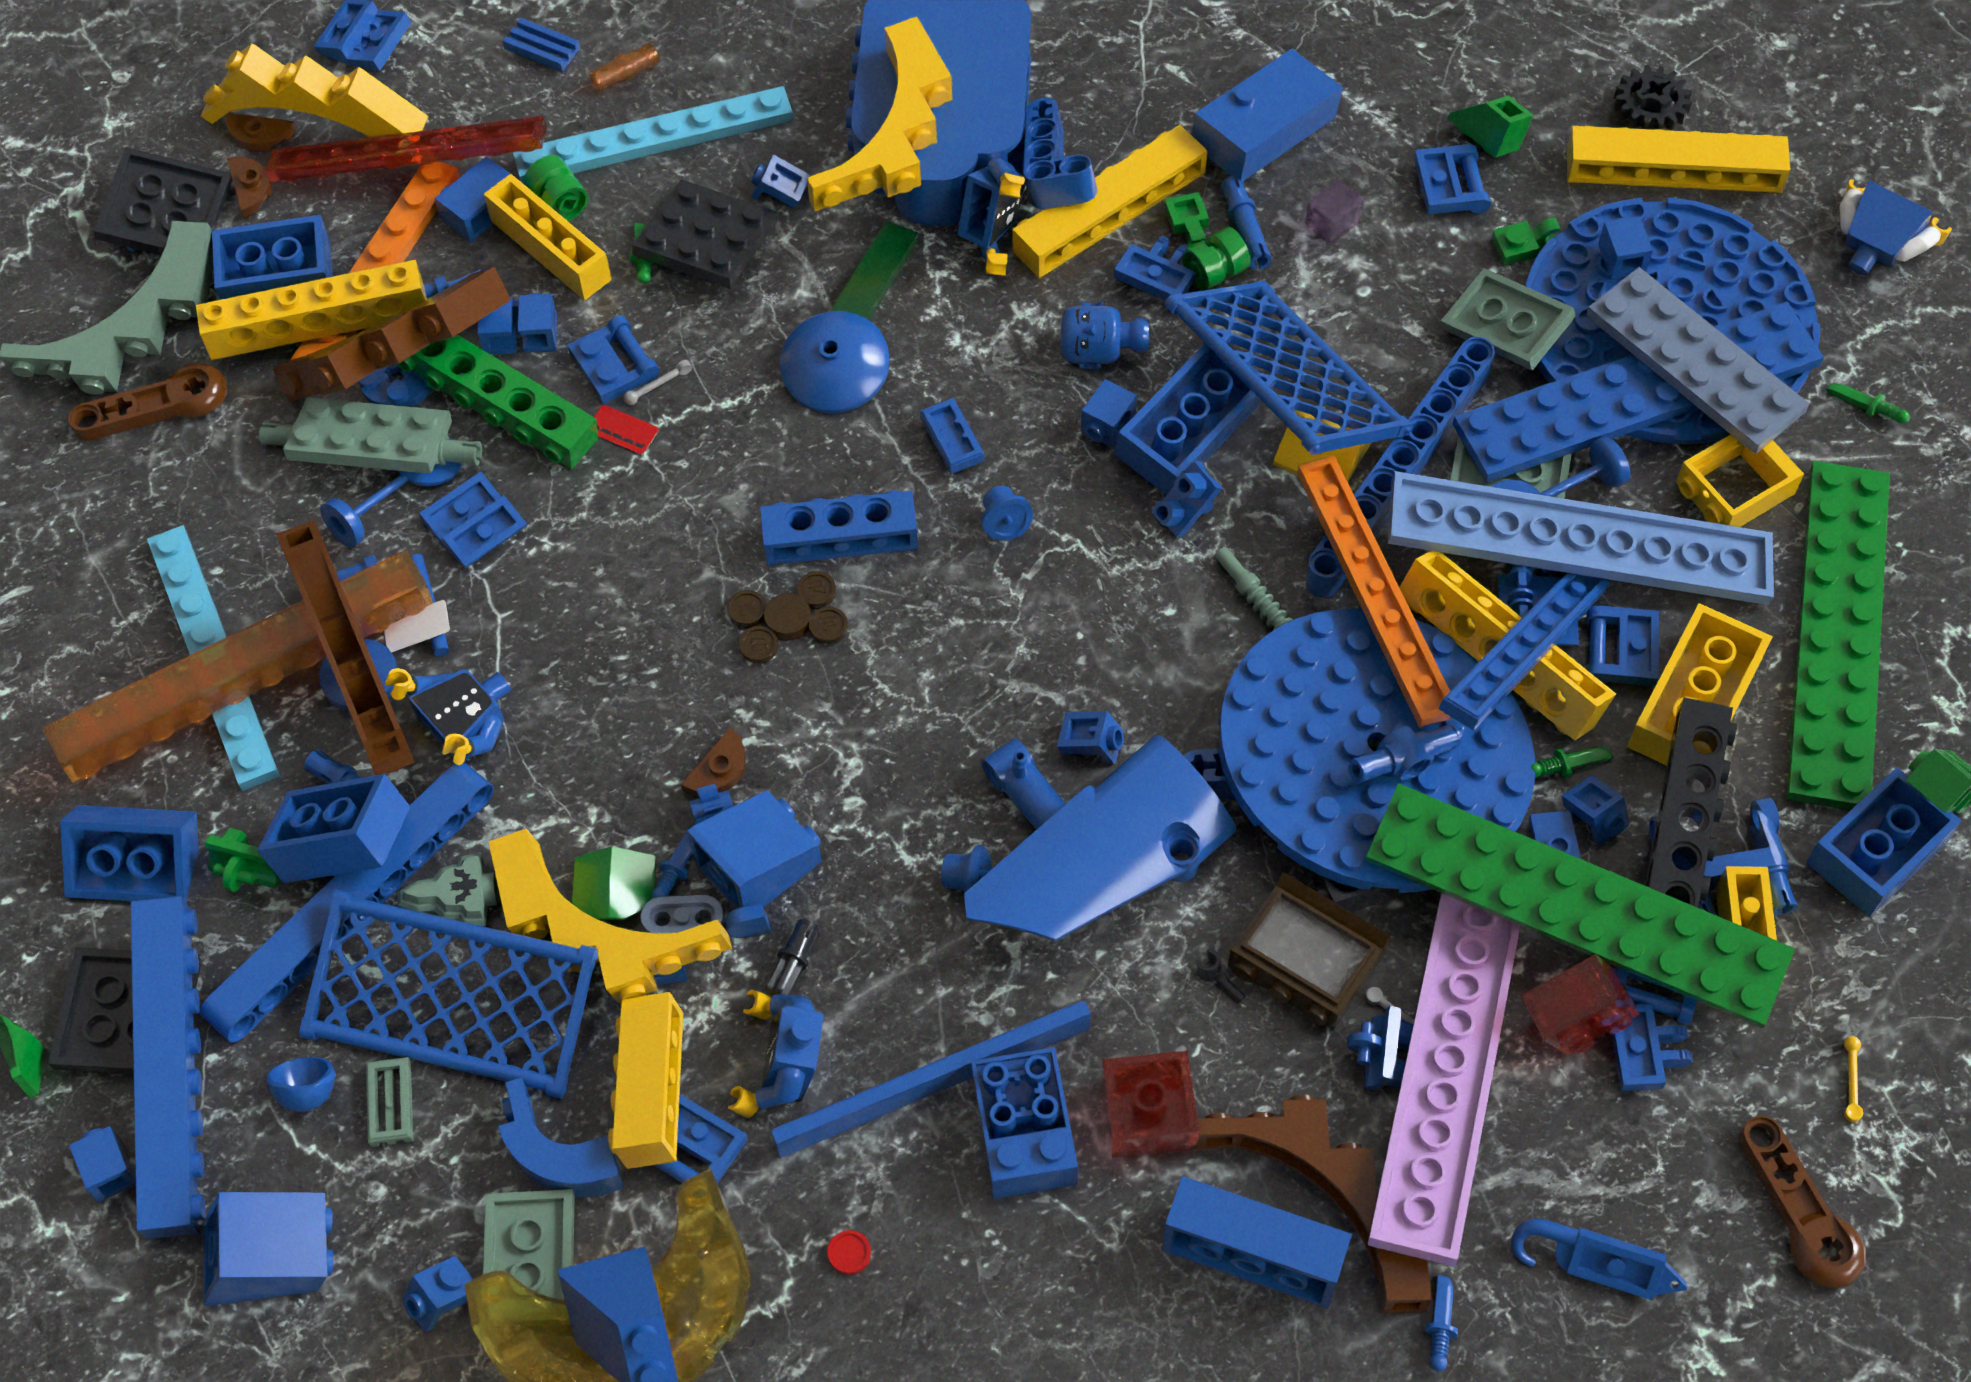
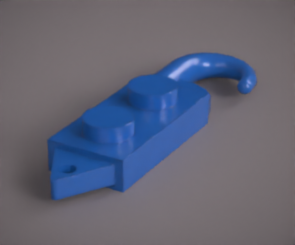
[1511,1218,1687,1301]

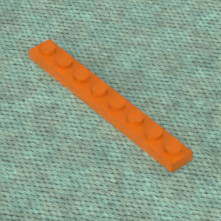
[291,157,460,360]
[1297,455,1452,728]

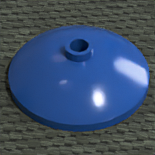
[780,311,890,414]

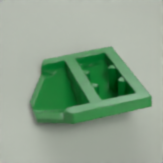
[572,846,656,921]
[0,1014,46,1099]

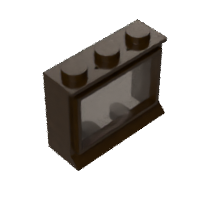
[1228,872,1390,1030]

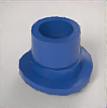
[980,486,1033,540]
[941,845,992,892]

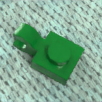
[1164,192,1209,247]
[1491,218,1561,266]

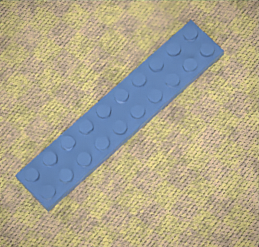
[1388,471,1774,605]

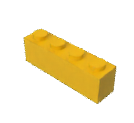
[484,174,612,301]
[608,992,683,1169]

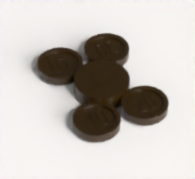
[728,571,848,663]

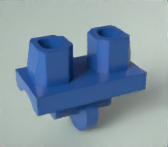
[1152,461,1223,537]
[1346,1006,1414,1092]

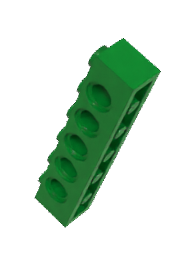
[396,335,598,470]

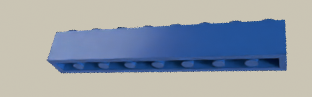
[131,896,206,1240]

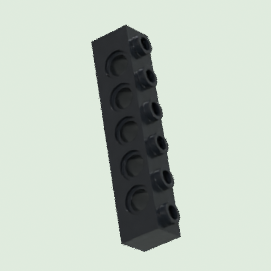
[1645,697,1737,908]

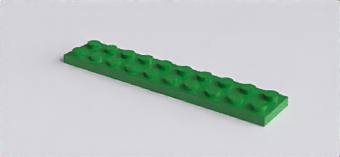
[1786,461,1890,811]
[1365,783,1795,1028]

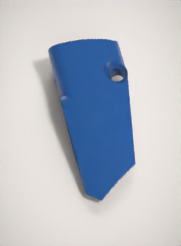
[964,735,1237,942]

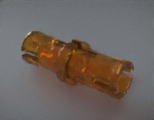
[589,42,660,92]

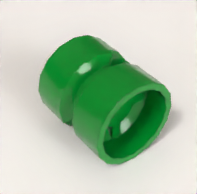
[524,155,589,221]
[1182,227,1251,291]

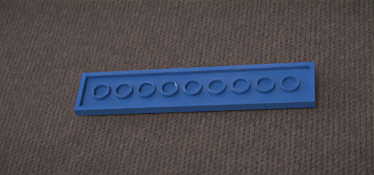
[1452,301,1824,483]

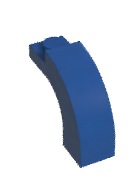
[498,1078,624,1197]

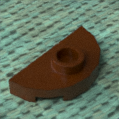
[226,113,297,152]
[227,157,272,218]
[681,727,746,797]

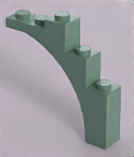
[0,221,214,395]

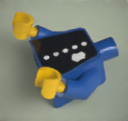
[957,158,1027,275]
[384,668,511,765]
[728,990,824,1118]

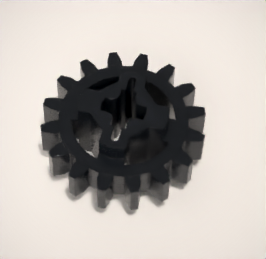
[1613,65,1692,131]

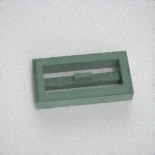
[366,1057,413,1147]

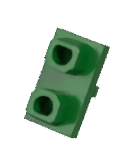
[204,828,281,892]

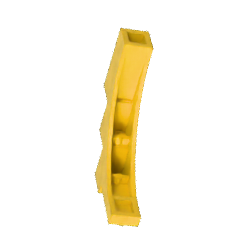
[807,17,952,211]
[201,43,428,155]
[488,828,732,1004]

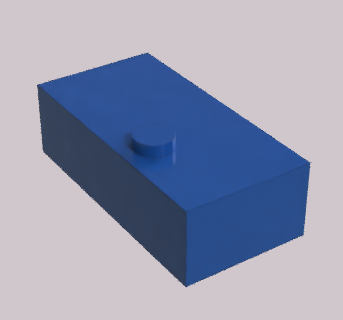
[1191,49,1343,182]
[1113,343,1262,495]
[1162,1176,1352,1309]

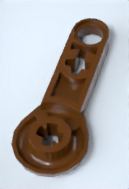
[68,362,227,441]
[1739,1115,1866,1289]

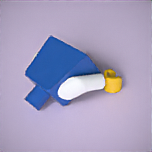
[1840,179,1952,275]

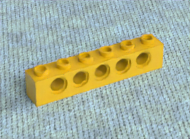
[196,260,427,360]
[1399,551,1616,741]

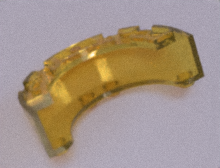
[464,1169,751,1382]

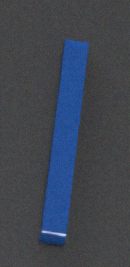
[1305,337,1495,597]
[200,762,494,1043]

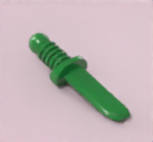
[629,223,653,284]
[1826,383,1910,424]
[1531,747,1614,778]

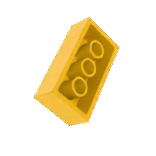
[1627,603,1773,766]

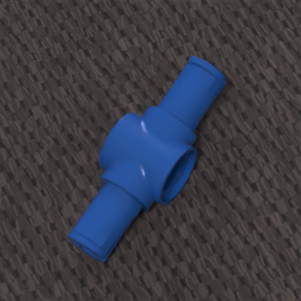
[1348,723,1462,784]

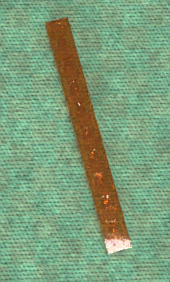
[42,549,433,783]

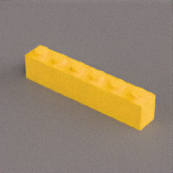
[1013,125,1207,278]
[1567,126,1790,193]

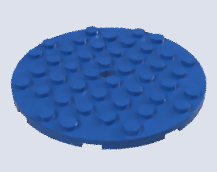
[1526,198,1820,444]
[1218,608,1535,893]

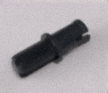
[766,919,821,997]

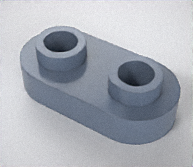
[641,895,725,933]

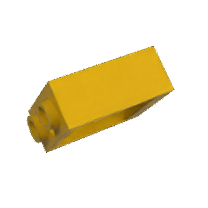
[1676,434,1804,527]

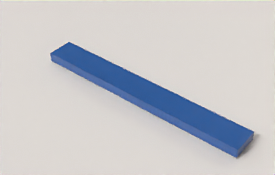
[1438,573,1610,731]
[771,1001,1091,1158]

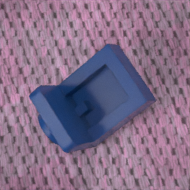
[402,1256,480,1332]

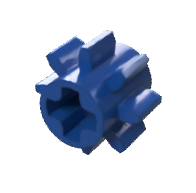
[689,784,733,824]

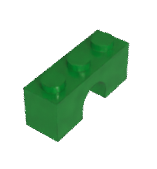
[1906,749,1971,813]

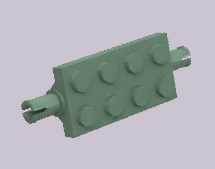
[259,397,482,474]

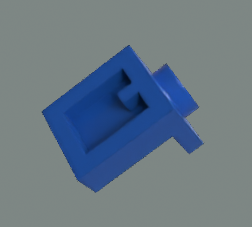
[750,154,810,208]
[1057,711,1124,764]
[1561,775,1629,845]

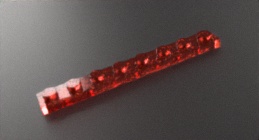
[266,116,547,182]

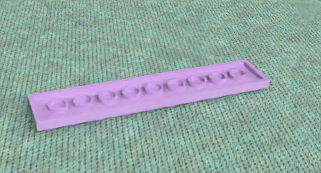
[1368,893,1520,1267]

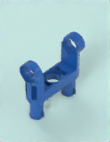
[1649,797,1798,916]

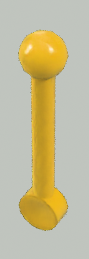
[1844,1036,1863,1123]

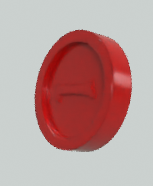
[827,1230,871,1275]

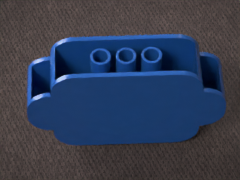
[846,0,1031,226]

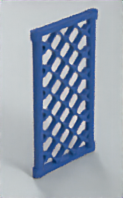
[1164,281,1414,455]
[299,889,598,1099]

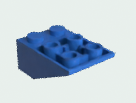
[971,1047,1078,1199]

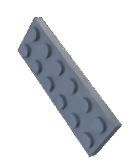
[1586,267,1809,454]

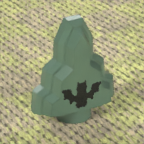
[397,852,499,927]

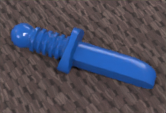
[652,825,693,899]
[1424,1275,1458,1372]

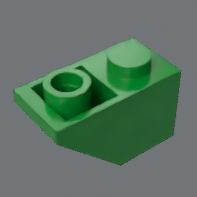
[1447,96,1533,158]

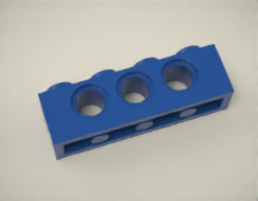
[760,490,918,565]

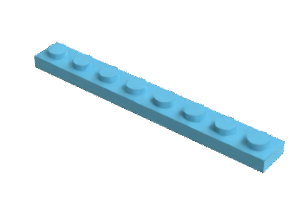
[512,86,793,185]
[147,525,280,792]

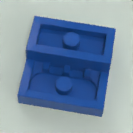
[314,0,411,71]
[419,471,527,569]

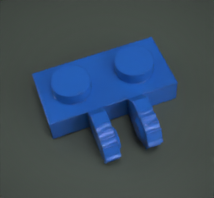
[1114,236,1195,300]
[1607,1003,1693,1091]

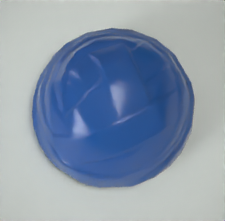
[266,1057,336,1112]

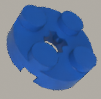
[358,364,432,407]

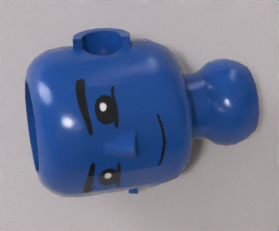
[1060,301,1150,369]

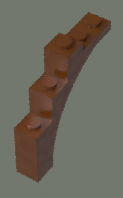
[273,266,511,402]
[276,520,415,775]
[1196,1095,1431,1313]

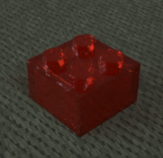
[1521,954,1640,1055]
[1101,1051,1199,1158]

